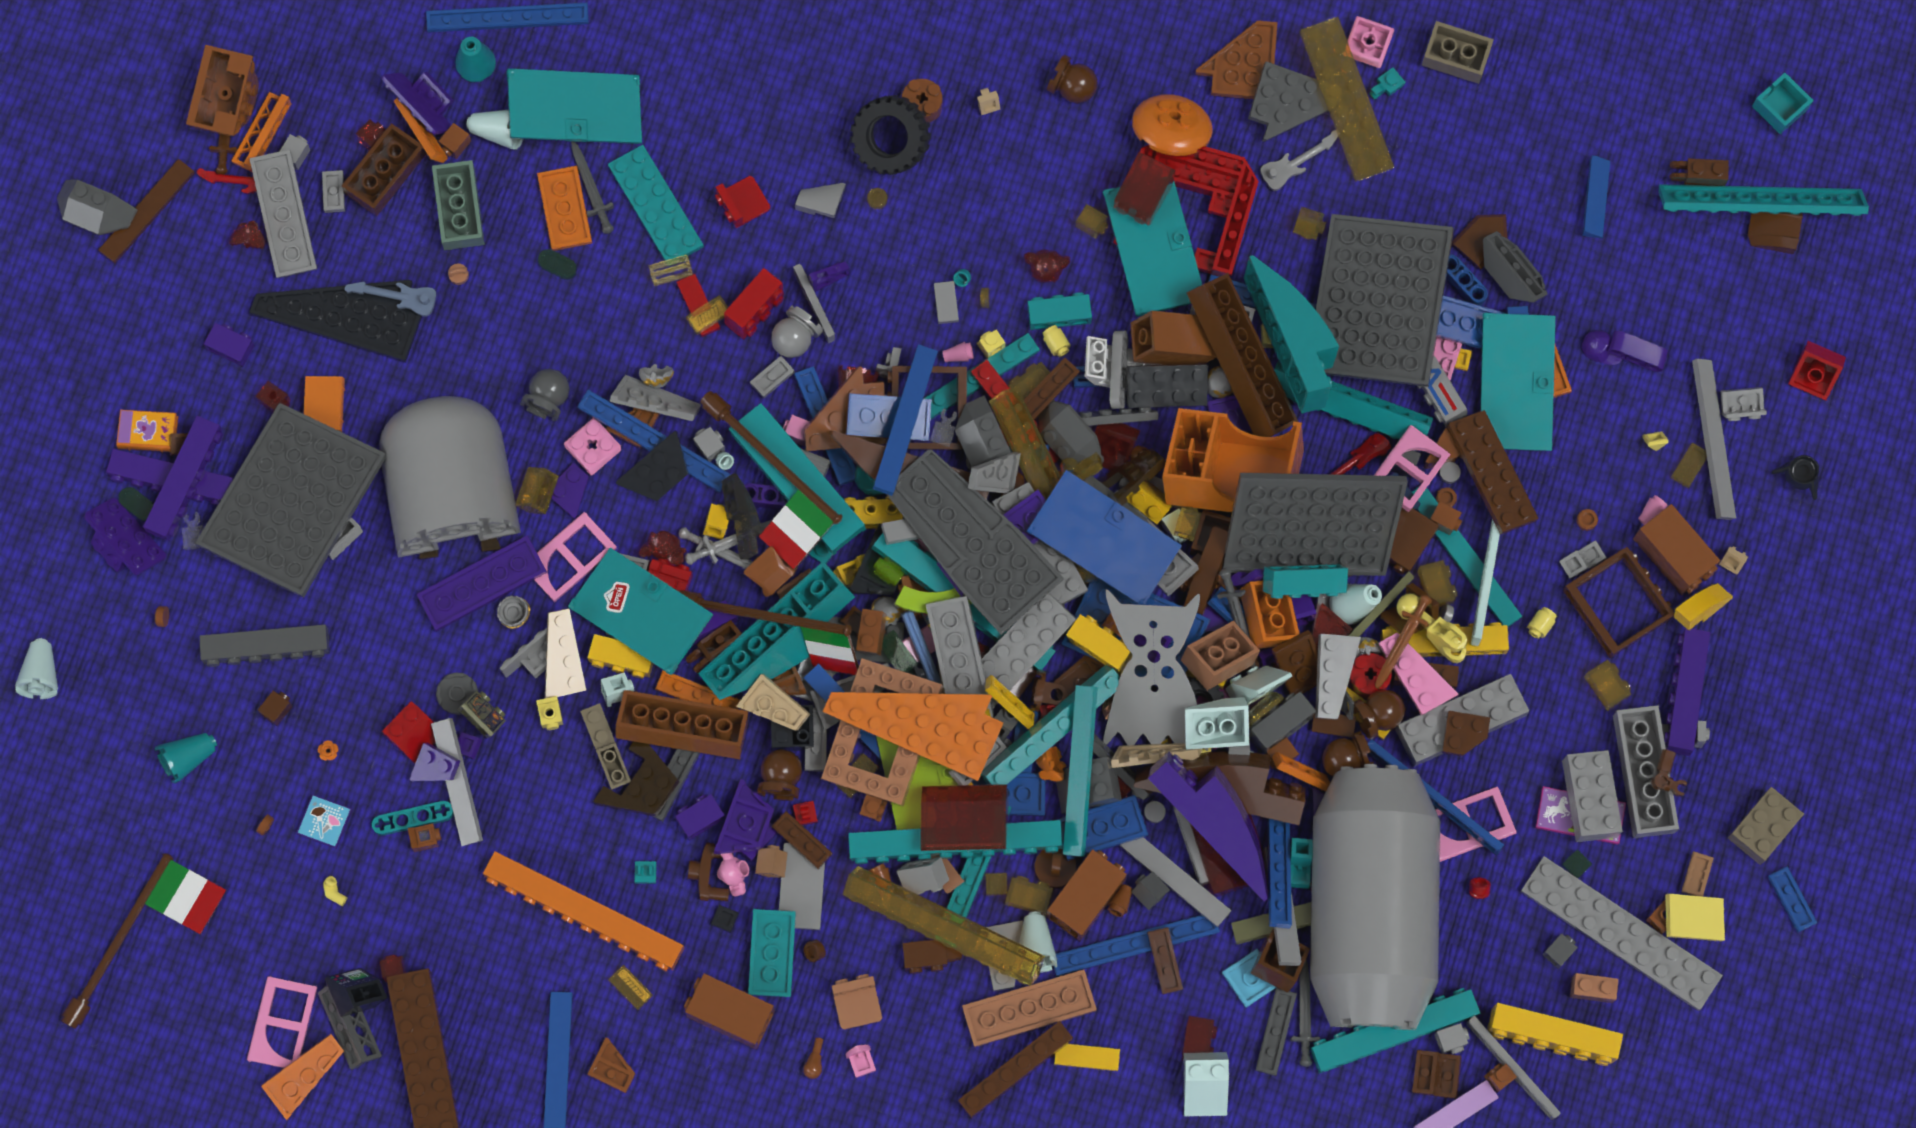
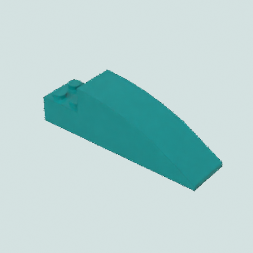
[1243,255,1339,414]
[698,561,855,700]

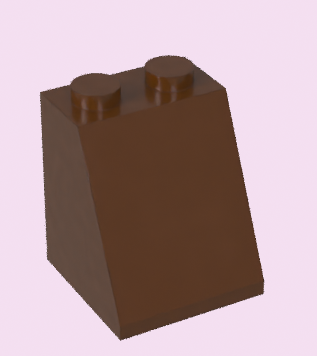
[1389,508,1439,575]

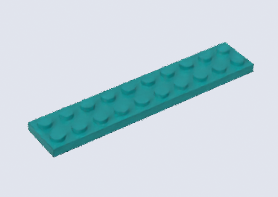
[1658,184,1869,216]

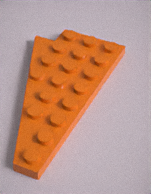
[823,692,1003,781]

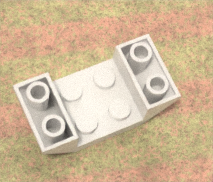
[1085,336,1159,391]

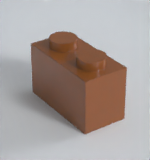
[856,609,887,656]

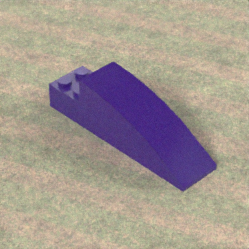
[1148,751,1268,902]

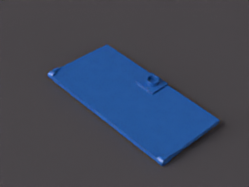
[1026,470,1182,605]

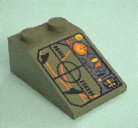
[458,690,506,739]

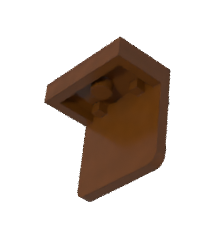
[1381,583,1439,634]

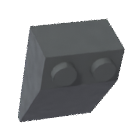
[1056,756,1122,814]

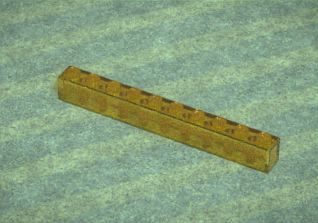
[989,387,1097,584]
[843,866,1045,986]

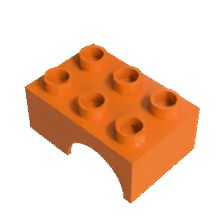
[1162,408,1304,512]

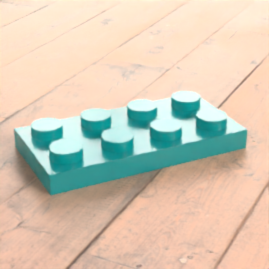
[748,909,796,997]

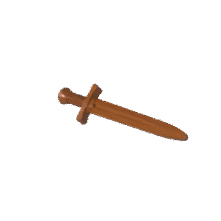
[1375,595,1432,689]

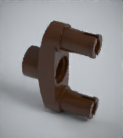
[687,842,733,901]

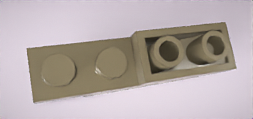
[580,703,631,790]

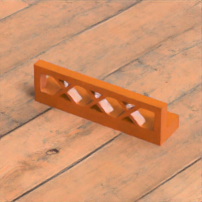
[232,92,292,171]

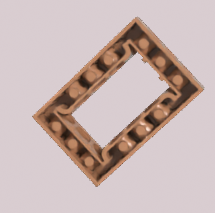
[821,658,943,806]

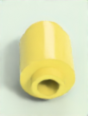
[1042,325,1071,357]
[1527,607,1557,639]

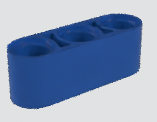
[1446,255,1488,306]

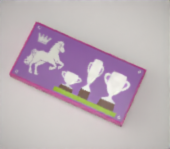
[1535,786,1626,845]

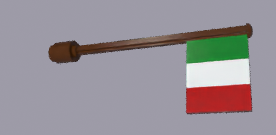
[700,391,843,570]
[679,590,859,675]
[61,853,227,1029]

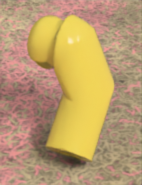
[323,876,348,906]

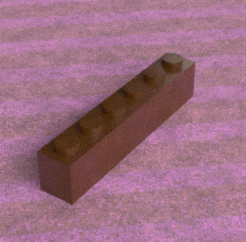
[958,1021,1073,1119]

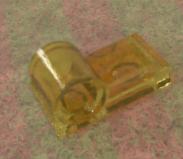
[1060,452,1103,480]

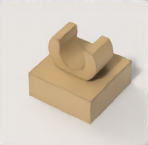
[977,88,1000,115]
[1719,546,1748,575]

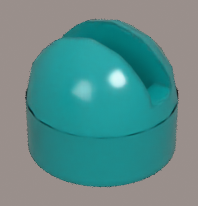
[953,269,971,287]

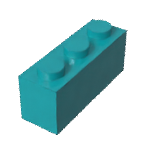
[1027,293,1092,330]

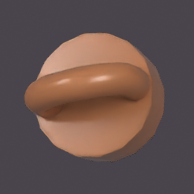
[448,264,469,285]

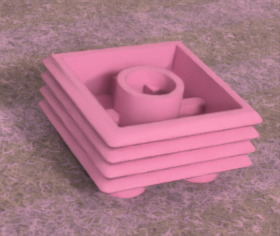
[1343,16,1394,68]
[564,418,622,476]

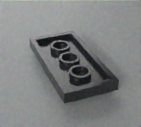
[1126,364,1208,408]

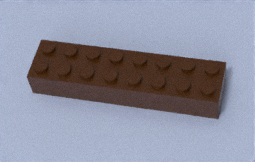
[1187,273,1299,437]
[386,968,461,1128]

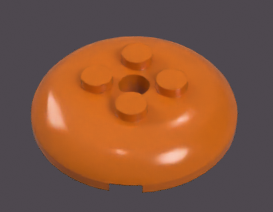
[1132,94,1213,156]

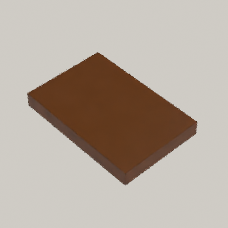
[1272,630,1318,696]

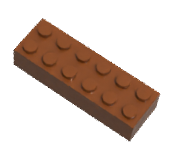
[616,690,748,759]

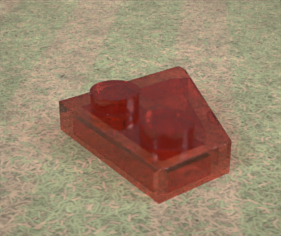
[1312,603,1353,651]

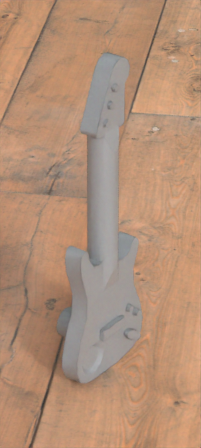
[1260,130,1339,191]

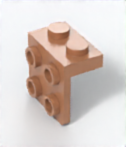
[832,974,882,1030]

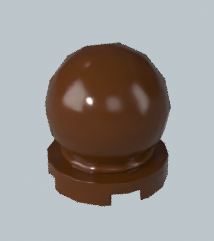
[1046,55,1098,104]
[1354,689,1405,740]
[1322,731,1374,777]
[757,749,802,801]

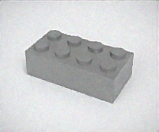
[1562,750,1623,842]

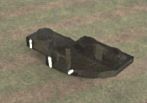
[721,474,762,560]

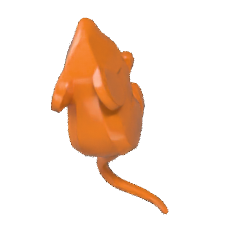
[1035,714,1066,782]

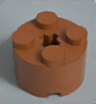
[902,79,942,123]

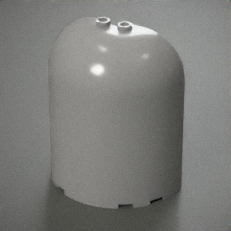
[379,396,521,558]

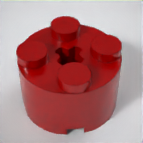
[1348,653,1392,699]

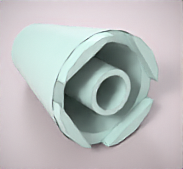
[466,109,523,149]
[1330,584,1382,625]
[15,638,58,699]
[1015,911,1057,973]

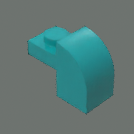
[1290,838,1313,889]

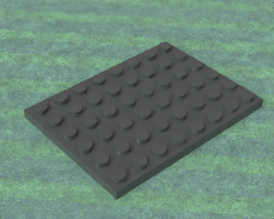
[1316,214,1454,387]
[196,403,386,598]
[1222,473,1408,576]

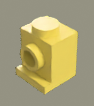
[977,329,1005,359]
[536,696,563,730]

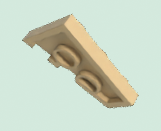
[736,674,810,730]

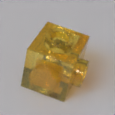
[1293,207,1326,240]

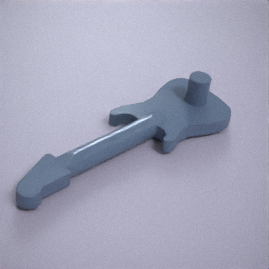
[345,282,437,317]

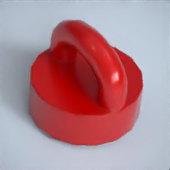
[1469,877,1491,899]

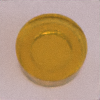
[867,188,887,209]
[980,288,990,308]

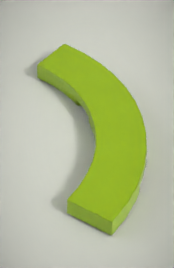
[894,586,972,614]

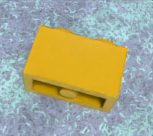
[1126,479,1172,524]

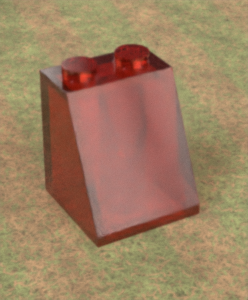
[1113,152,1175,226]

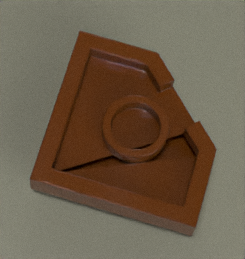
[1442,711,1490,756]

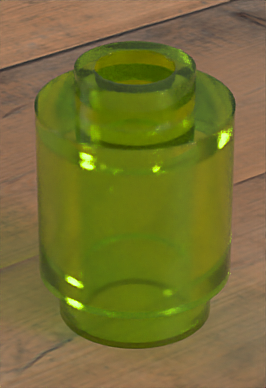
[873,556,905,586]

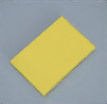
[1665,894,1725,941]

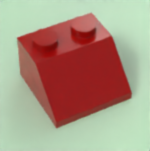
[1788,341,1846,400]
[382,701,436,763]

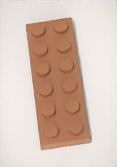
[962,970,1097,1047]

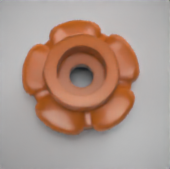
[318,740,339,761]

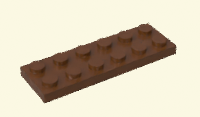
[1447,410,1539,535]

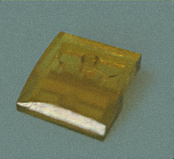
[1248,691,1284,728]

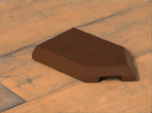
[1451,214,1508,270]

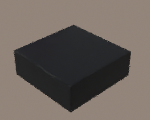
[711,905,739,933]

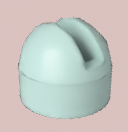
[716,452,734,470]

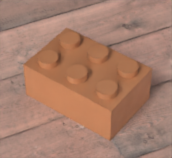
[1181,621,1260,690]

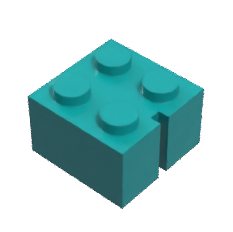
[1752,73,1814,135]

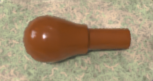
[803,1038,823,1079]

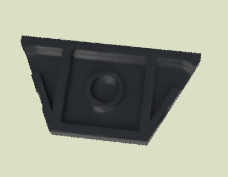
[615,430,689,501]
[849,524,903,595]

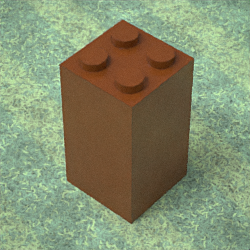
[1130,311,1216,365]
[1633,504,1720,596]
[1046,849,1127,942]
[684,974,775,1050]

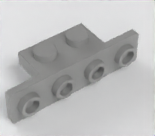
[500,628,547,679]

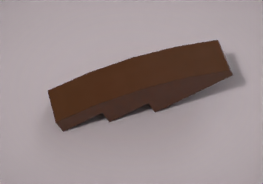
[1184,527,1228,615]

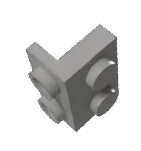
[1721,387,1767,421]

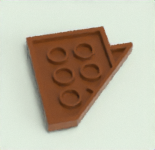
[1195,21,1277,99]
[804,366,887,451]

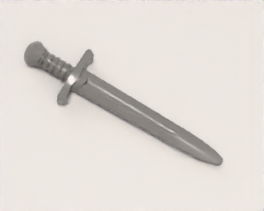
[685,520,772,565]
[679,527,753,569]

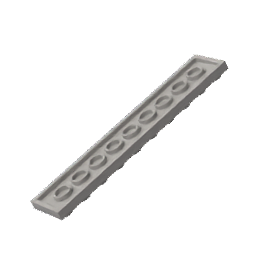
[1520,856,1723,1011]

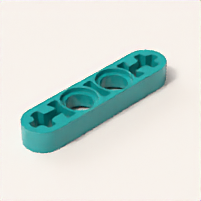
[372,801,454,836]

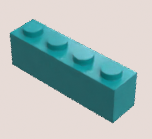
[1263,564,1348,599]

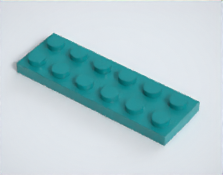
[608,145,704,267]

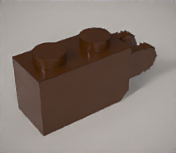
[1670,158,1729,186]
[686,620,742,673]
[902,939,963,974]

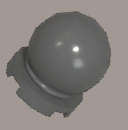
[520,369,570,421]

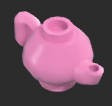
[717,853,749,897]

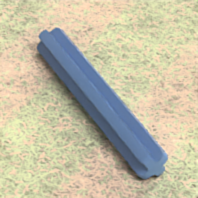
[902,611,941,684]

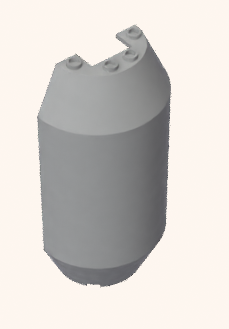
[1310,764,1441,1030]

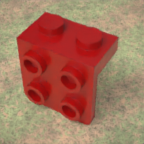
[714,176,770,228]

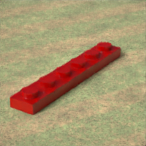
[970,360,1060,466]

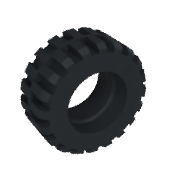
[850,95,931,175]

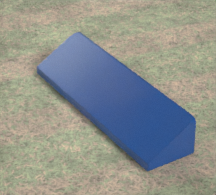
[1582,155,1610,238]

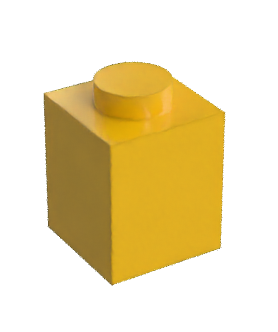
[703,503,731,539]

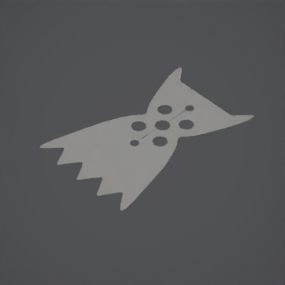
[1103,590,1208,751]

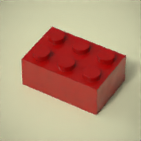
[724,268,784,340]

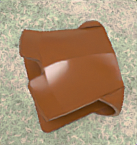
[744,547,798,597]

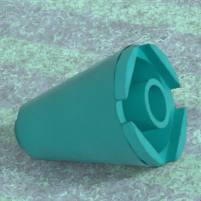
[455,37,496,82]
[155,733,217,784]

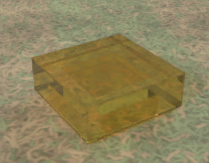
[985,873,1008,896]

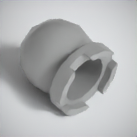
[771,305,823,358]

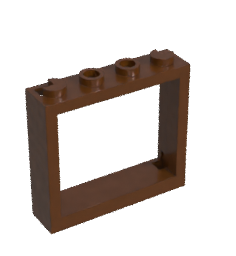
[887,366,967,451]
[1563,547,1674,658]

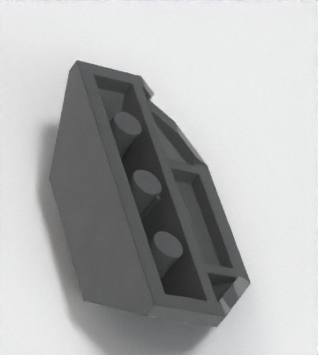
[57,180,138,235]
[1483,231,1548,303]
[955,396,1019,471]
[1038,400,1104,474]

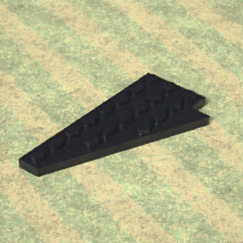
[249,280,422,363]

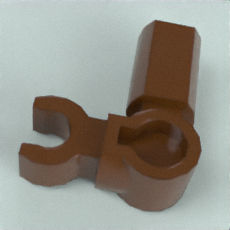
[1651,749,1687,797]

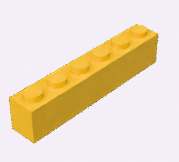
[1380,622,1509,658]

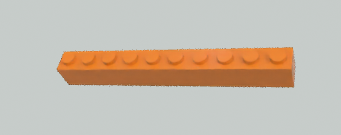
[483,851,684,971]

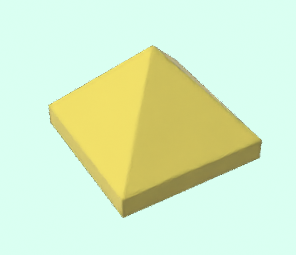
[1643,431,1669,451]

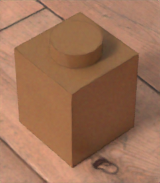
[755,845,788,878]

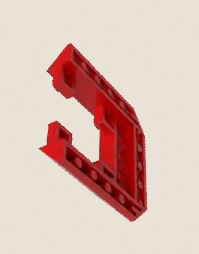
[1113,144,1259,276]

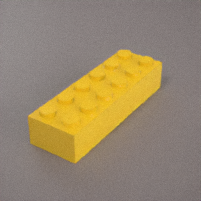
[1487,1003,1623,1066]

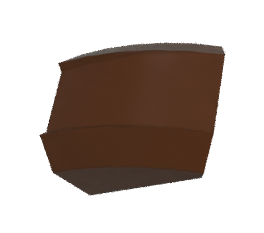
[1748,212,1803,254]

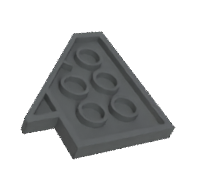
[1248,61,1341,142]

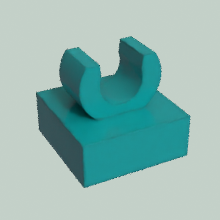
[635,861,657,884]

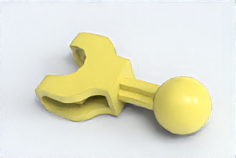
[1397,594,1467,663]

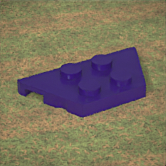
[714,779,774,854]

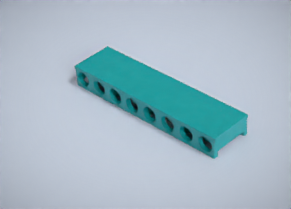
[729,403,866,555]

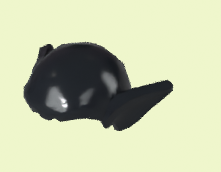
[1772,455,1819,500]

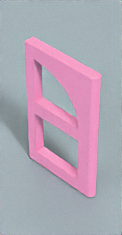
[1374,425,1451,512]
[534,512,617,603]
[1435,787,1517,862]
[247,976,318,1068]

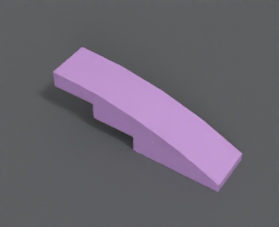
[1414,1080,1499,1128]

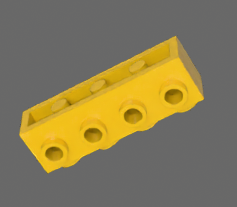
[844,497,903,529]

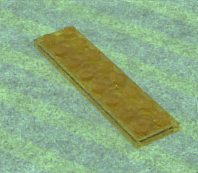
[1299,17,1394,182]

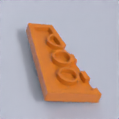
[261,1034,344,1120]

